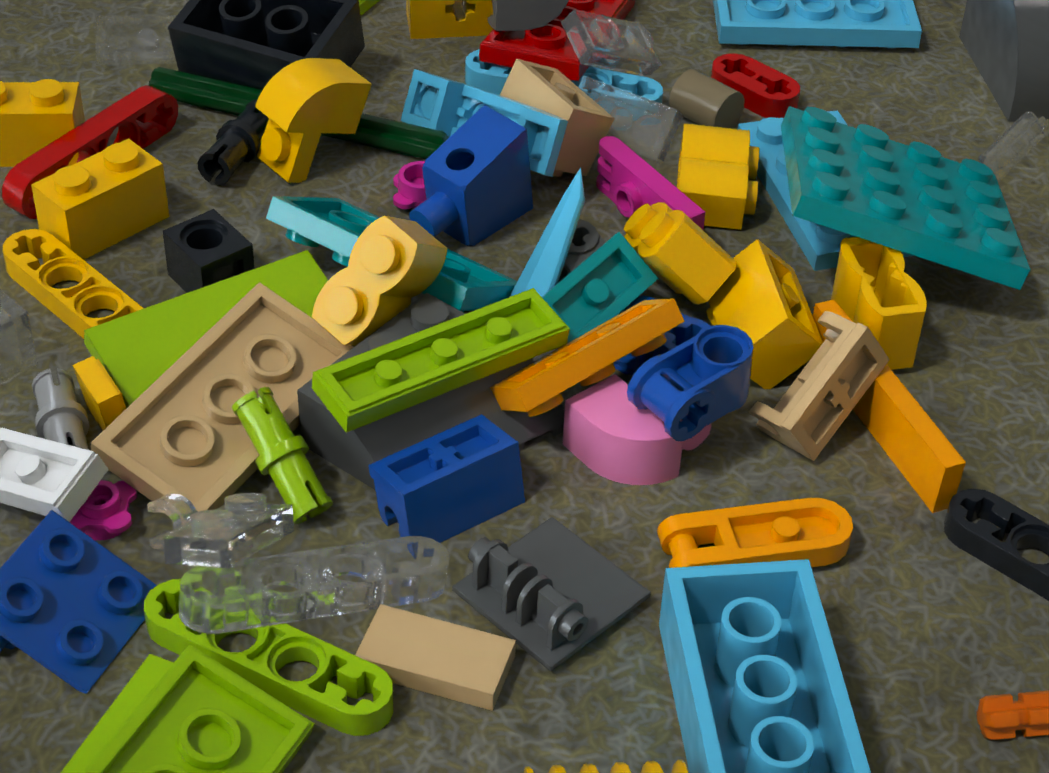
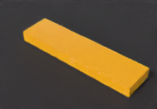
[813,299,966,513]

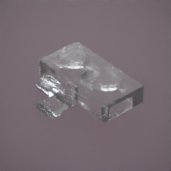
[147,493,294,569]

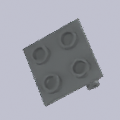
[452,517,651,671]

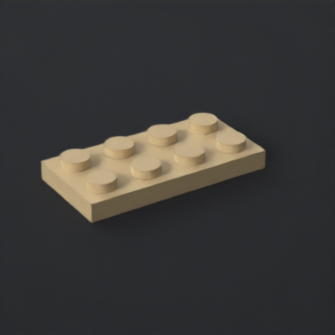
[90,282,354,533]

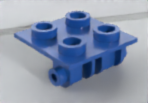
[0,510,157,694]

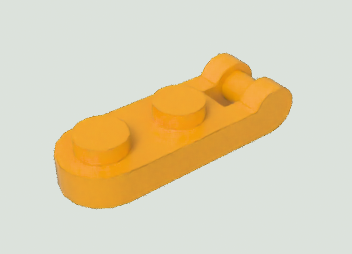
[657,498,853,568]

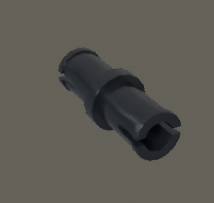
[197,99,269,185]

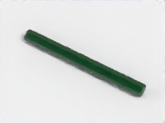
[149,67,448,159]

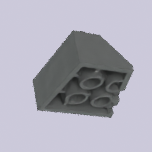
[297,292,565,490]

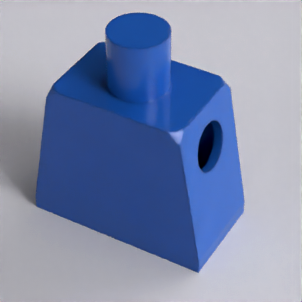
[409,105,533,246]

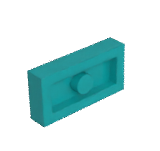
[542,232,659,348]

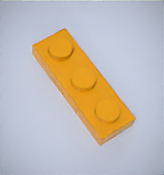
[490,298,685,417]

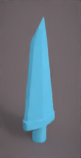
[509,167,585,297]

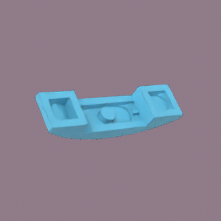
[400,69,568,177]

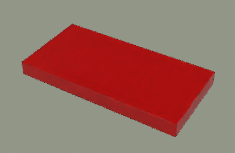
[479,0,635,81]

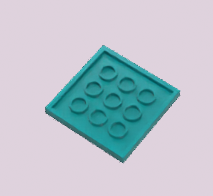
[781,106,1031,290]

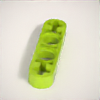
[144,579,394,736]

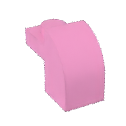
[563,374,711,485]

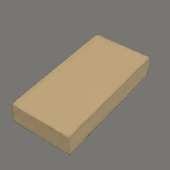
[355,604,516,711]

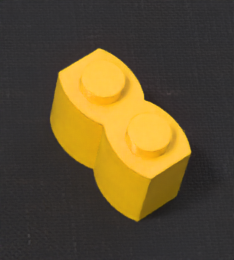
[677,123,759,230]
[624,202,736,304]
[312,216,447,346]
[831,237,927,370]

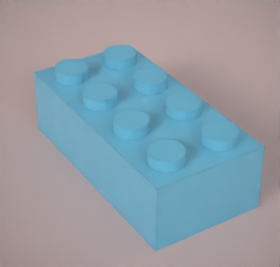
[659,559,871,773]

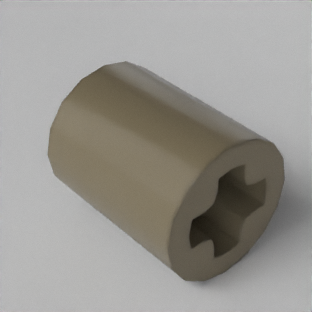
[669,69,745,128]

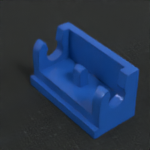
[368,414,525,556]

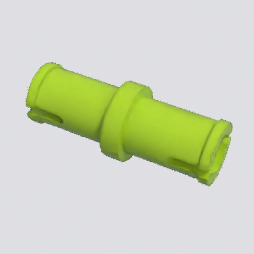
[232,387,333,524]

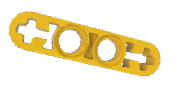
[3,229,144,339]

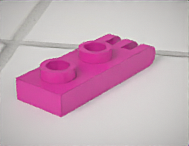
[596,136,705,230]

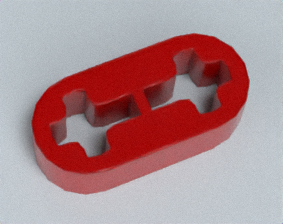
[711,53,800,118]

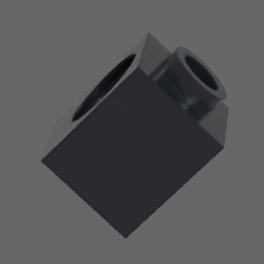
[163,209,255,293]

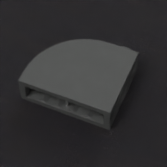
[959,0,1049,122]

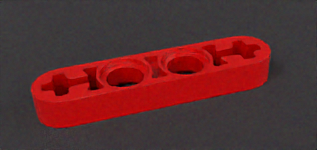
[2,85,178,219]

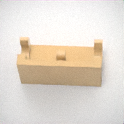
[749,311,890,461]

